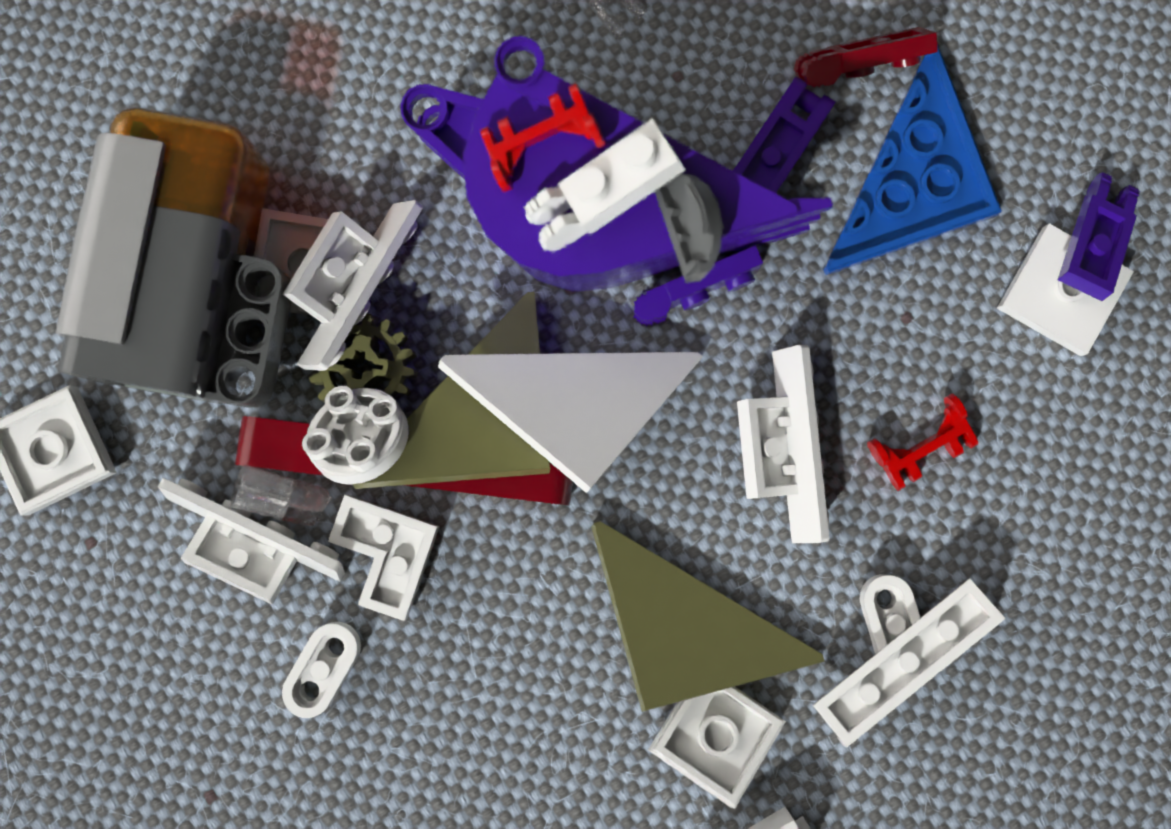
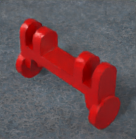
[480,83,606,193]
[867,394,978,491]

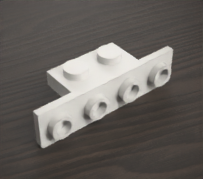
[283,200,423,371]
[737,345,830,543]
[158,478,345,605]

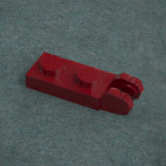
[793,27,938,88]

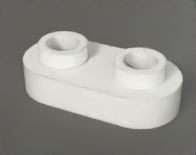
[860,574,920,654]
[282,622,361,718]

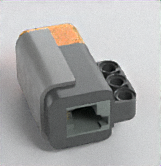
[55,107,292,408]

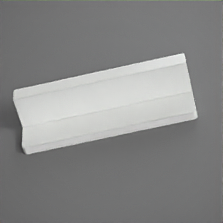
[813,579,1006,747]

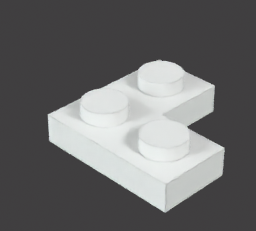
[328,495,440,621]

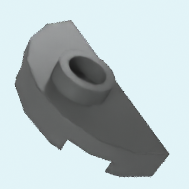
[655,173,722,282]

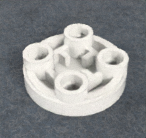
[302,386,409,484]

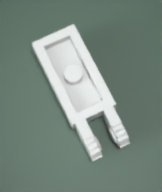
[524,119,685,252]

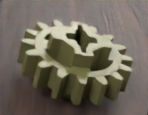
[309,314,418,402]

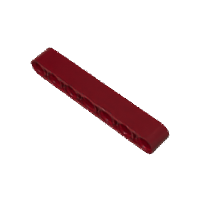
[235,416,573,506]

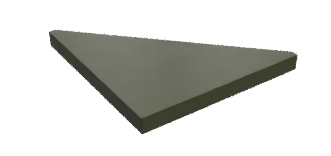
[353,292,550,489]
[591,521,825,712]

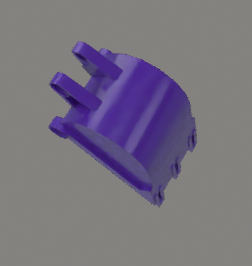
[400,36,833,292]

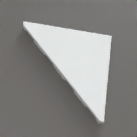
[438,352,703,493]

